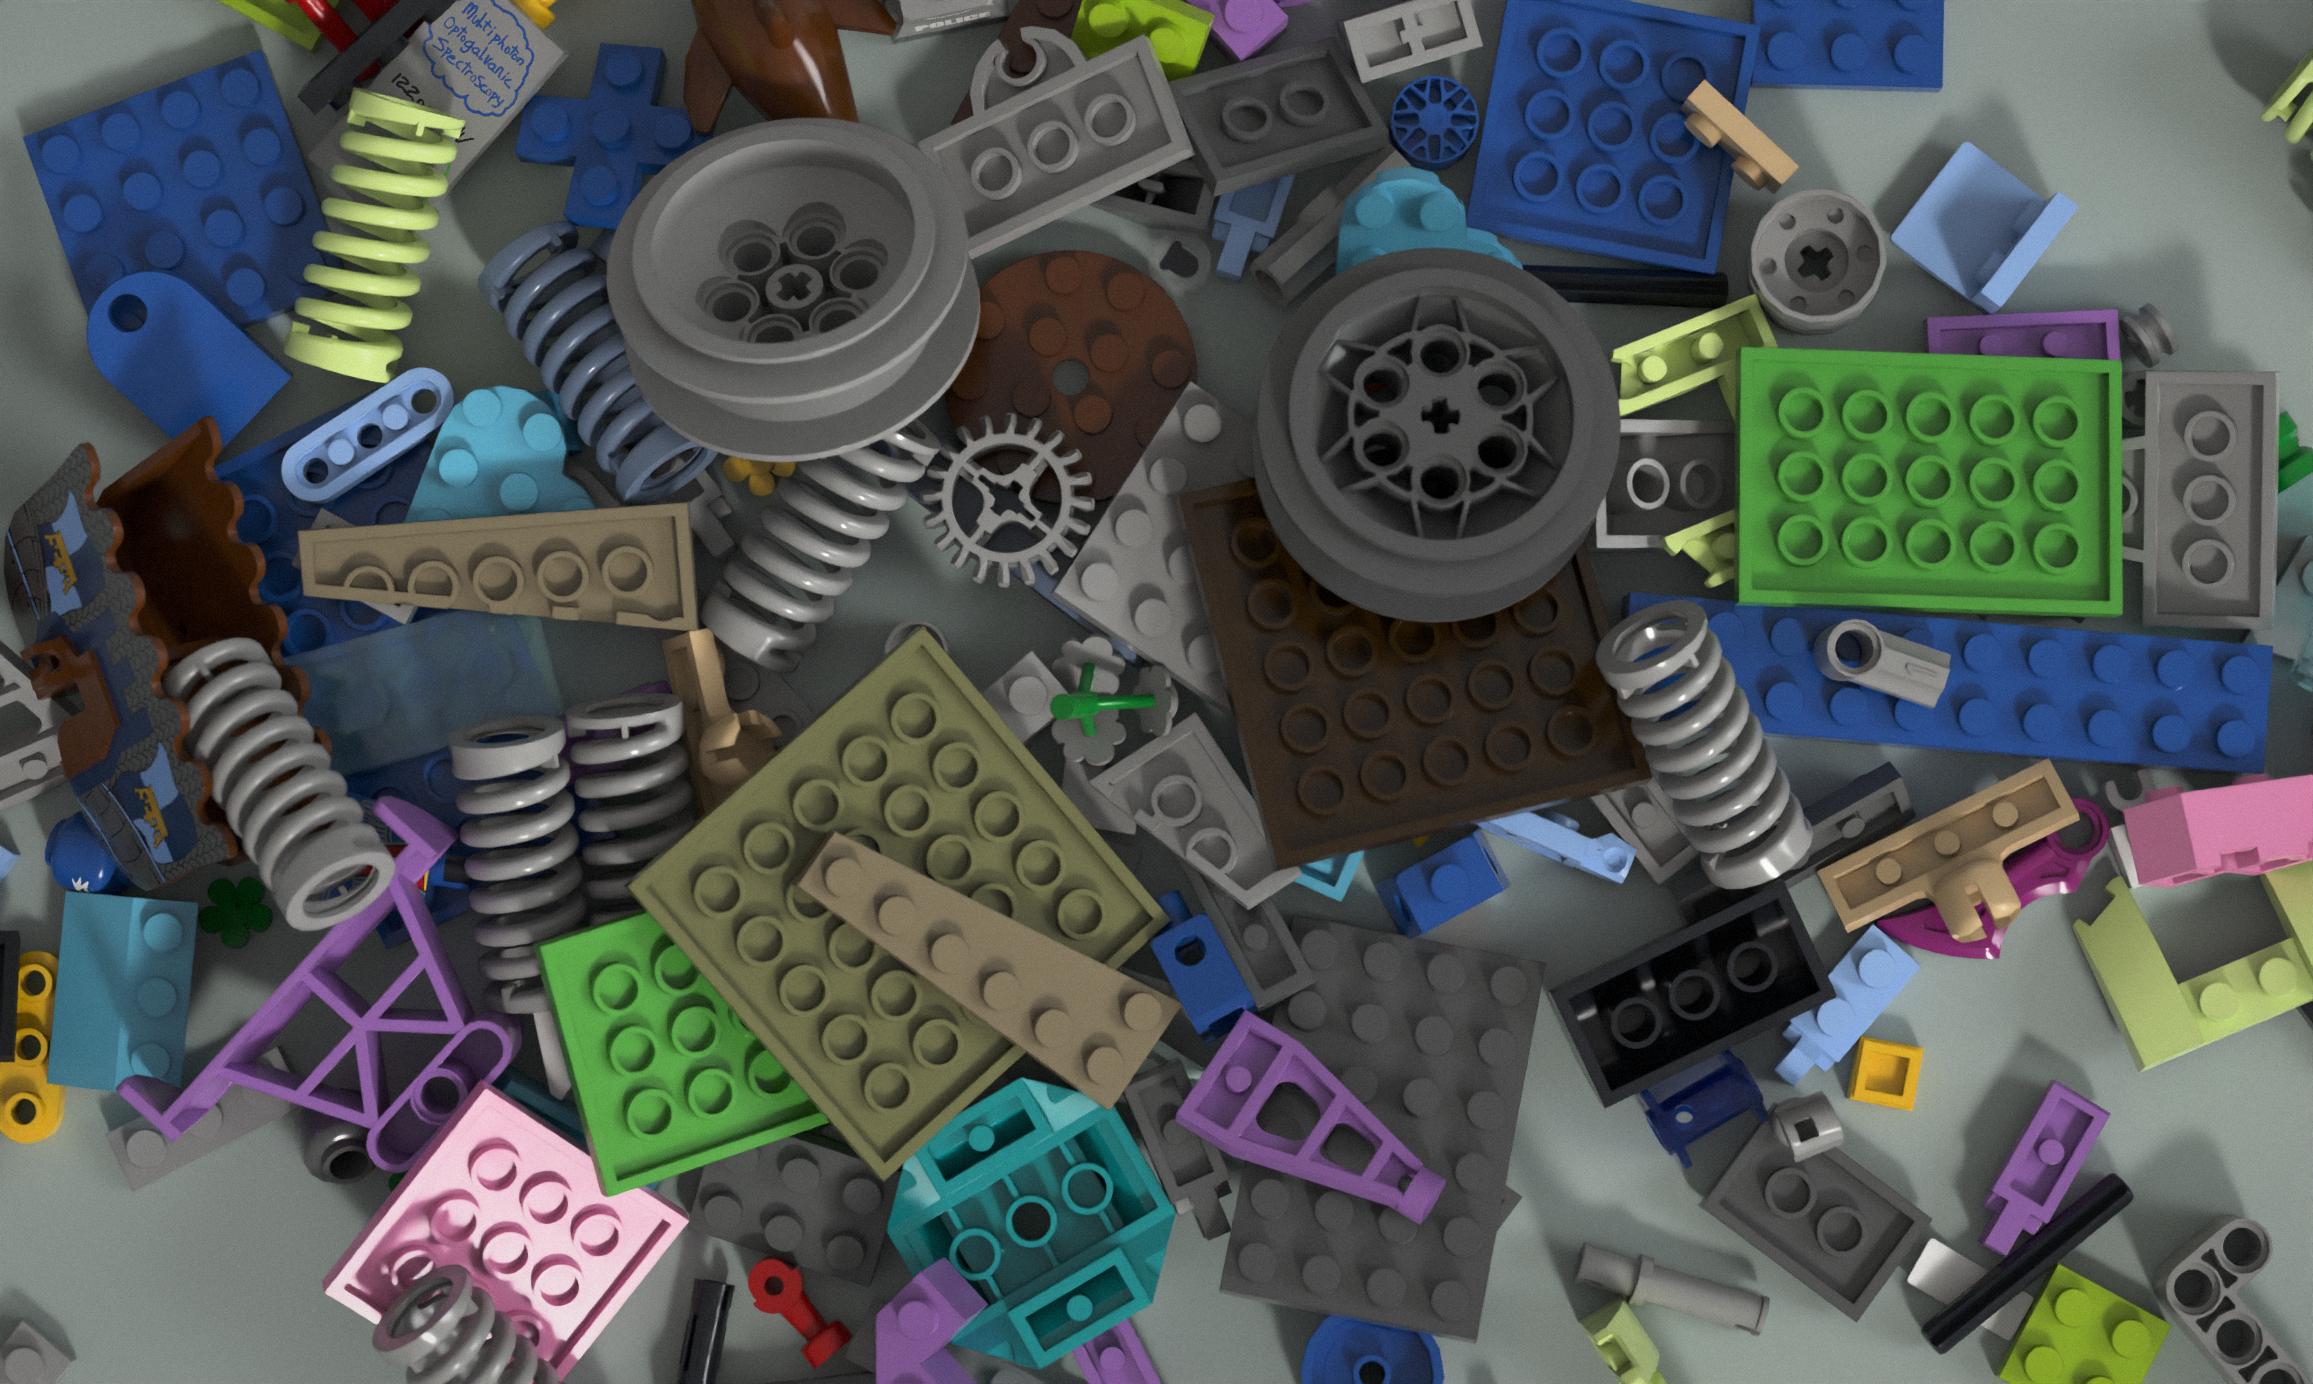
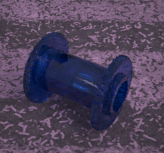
[1639,1049,1768,1169]

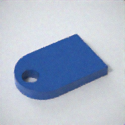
[87,268,293,451]

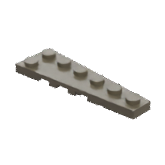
[298,501,700,631]
[792,831,1182,1111]

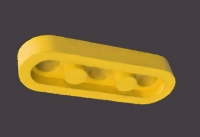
[0,951,66,1143]

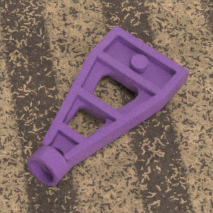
[1176,1009,1446,1225]

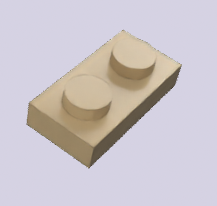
[1680,79,1799,195]

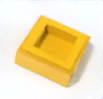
[1846,1036,1924,1111]

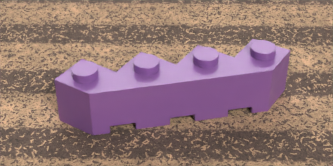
[876,1257,988,1384]

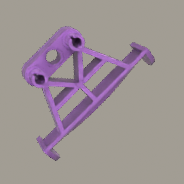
[116,796,524,1173]

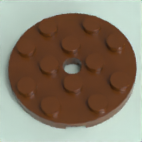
[944,250,1198,505]

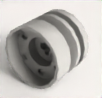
[1746,188,1887,336]

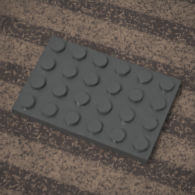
[1219,914,1546,1344]

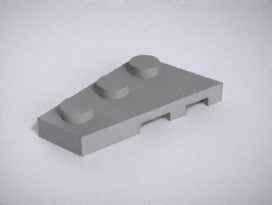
[1088,712,1302,910]

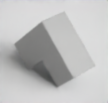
[1061,758,1137,835]

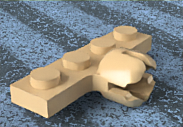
[661,628,783,818]
[1816,758,2080,943]

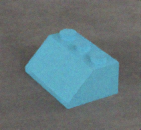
[47,891,199,1092]

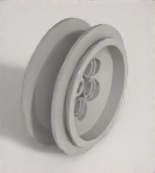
[606,118,980,462]

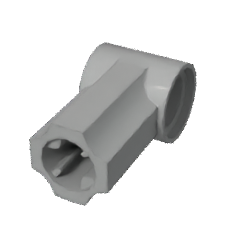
[1813,619,1951,709]

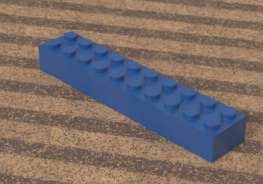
[1621,592,2273,777]

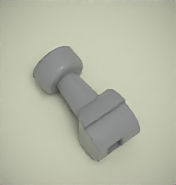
[1771,1090,1844,1163]

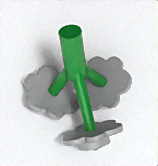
[1050,633,1178,766]

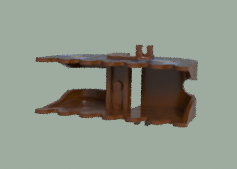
[4,415,350,891]

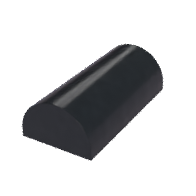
[1548,879,1838,1108]

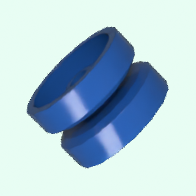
[1300,1315,1444,1384]

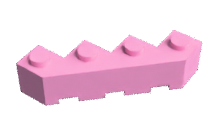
[2123,774,2313,888]

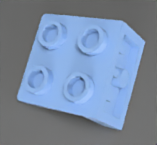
[1889,142,2079,315]

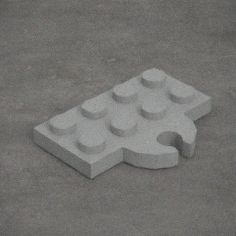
[917,26,1195,260]
[2122,370,2280,630]

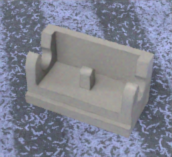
[1336,0,1483,83]

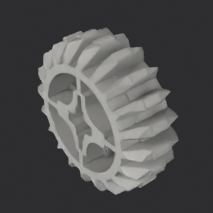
[920,413,1095,588]

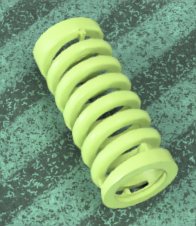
[282,87,466,383]

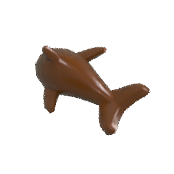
[683,0,897,136]

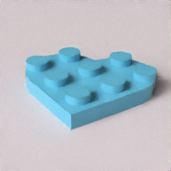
[1334,167,1523,277]
[404,385,599,522]

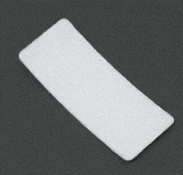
[1907,1238,2033,1340]

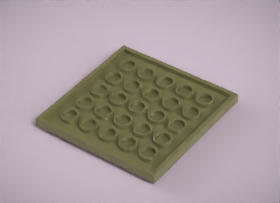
[624,626,1171,1181]

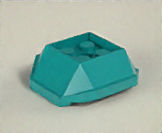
[886,1077,1176,1370]

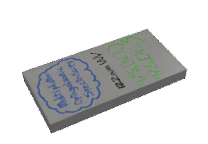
[307,0,570,232]

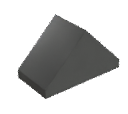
[1089,160,1215,232]

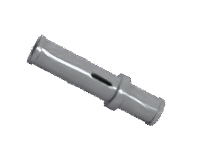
[1573,1242,1770,1337]

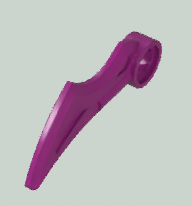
[1875,797,2109,959]

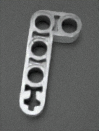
[2152,1214,2313,1384]

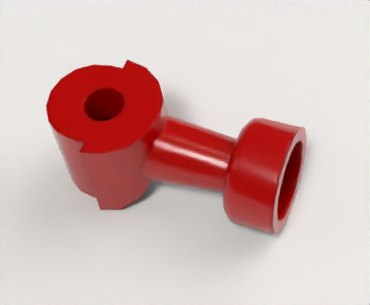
[748,1256,853,1369]

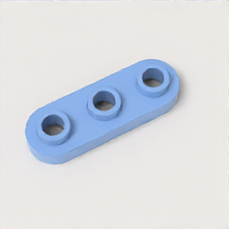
[281,367,458,504]

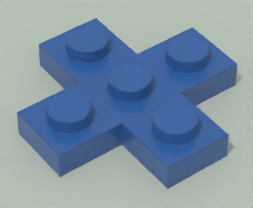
[515,43,717,230]

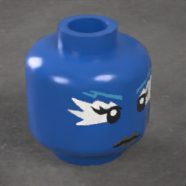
[45,811,136,895]

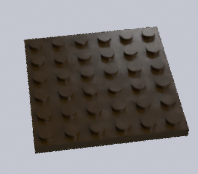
[1175,448,1653,872]

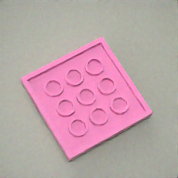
[322,1079,689,1384]

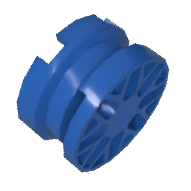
[1388,75,1479,172]

